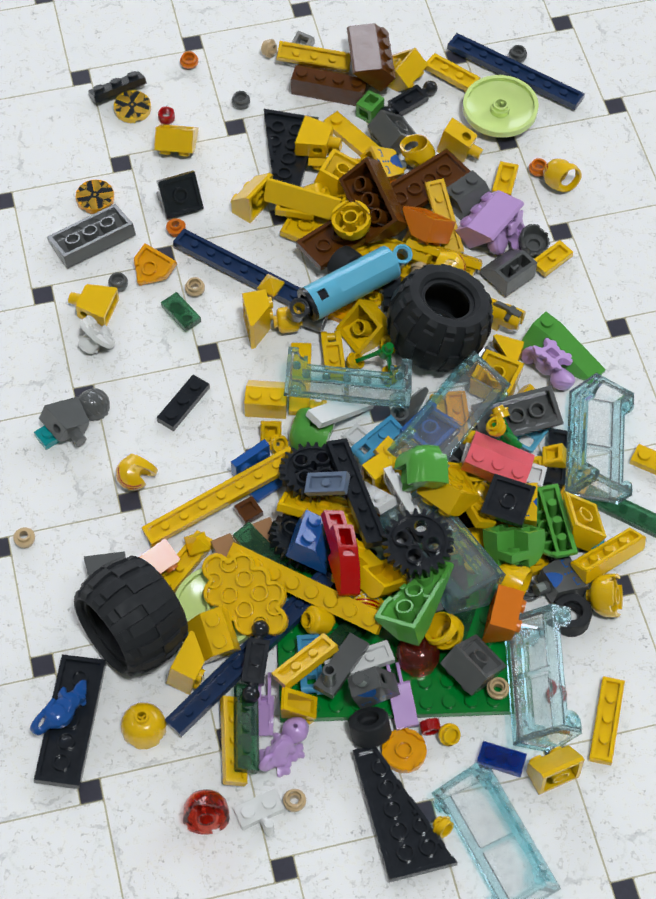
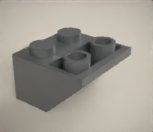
[479,250,537,297]

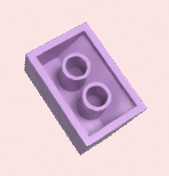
[455,190,524,248]

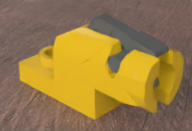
[491,298,526,331]

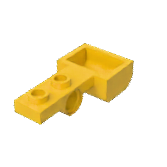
[356,538,408,598]

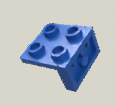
[231,439,282,502]

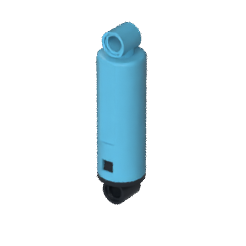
[286,244,413,323]

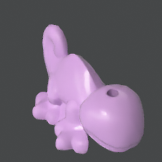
[487,210,525,255]
[521,338,575,390]
[258,717,309,778]

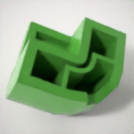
[289,408,335,450]
[394,444,449,492]
[483,524,545,567]

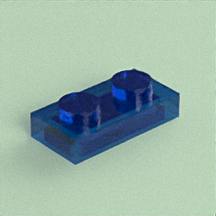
[476,741,527,778]

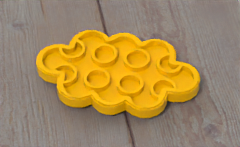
[202,553,289,636]

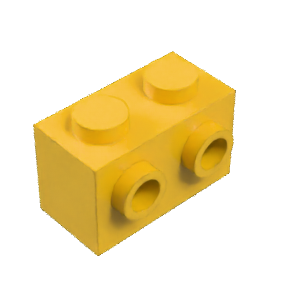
[361,452,395,493]

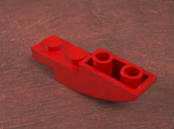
[321,510,361,596]

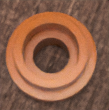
[180,51,199,69]
[529,158,547,177]
[166,218,186,237]

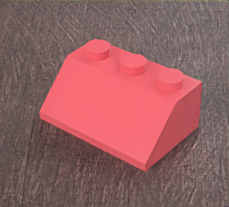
[461,431,535,483]

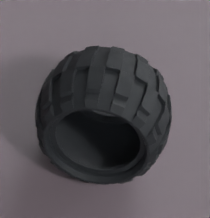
[387,264,493,373]
[74,555,188,676]

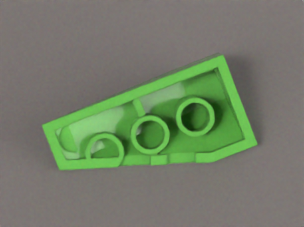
[522,312,606,384]
[374,561,454,646]

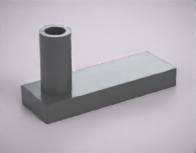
[314,633,369,699]

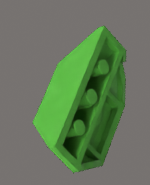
[536,483,578,559]

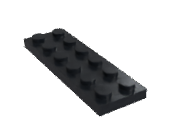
[34,654,107,789]

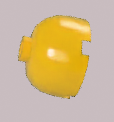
[331,200,371,241]
[586,573,623,617]
[121,702,166,749]

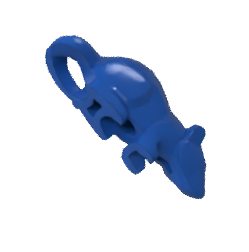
[30,680,87,735]

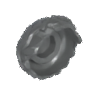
[519,224,550,256]
[78,388,110,421]

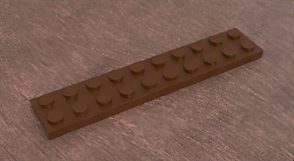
[296,149,470,271]

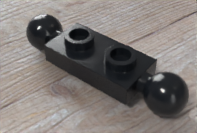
[379,81,438,116]
[241,620,270,704]

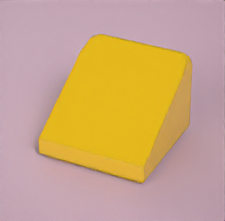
[542,443,568,468]

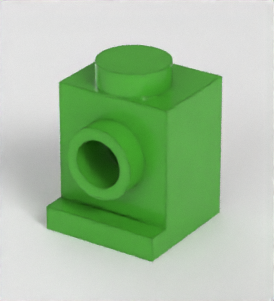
[356,90,384,123]

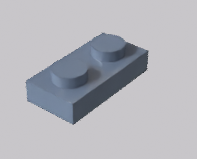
[304,471,350,496]

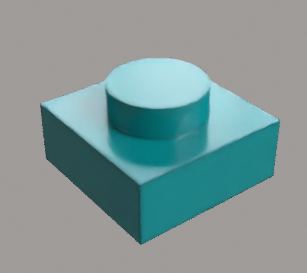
[34,425,60,450]

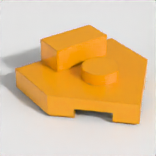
[133,243,177,286]

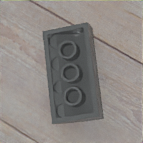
[47,204,136,269]
[470,385,564,439]

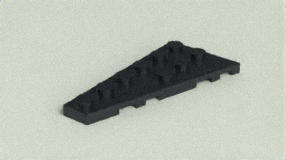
[264,109,319,187]
[353,747,458,883]

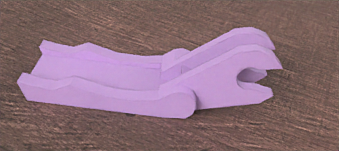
[386,662,419,731]
[250,672,274,736]

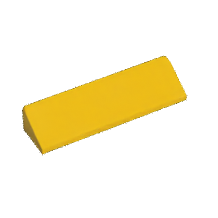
[264,178,341,220]
[570,528,646,584]

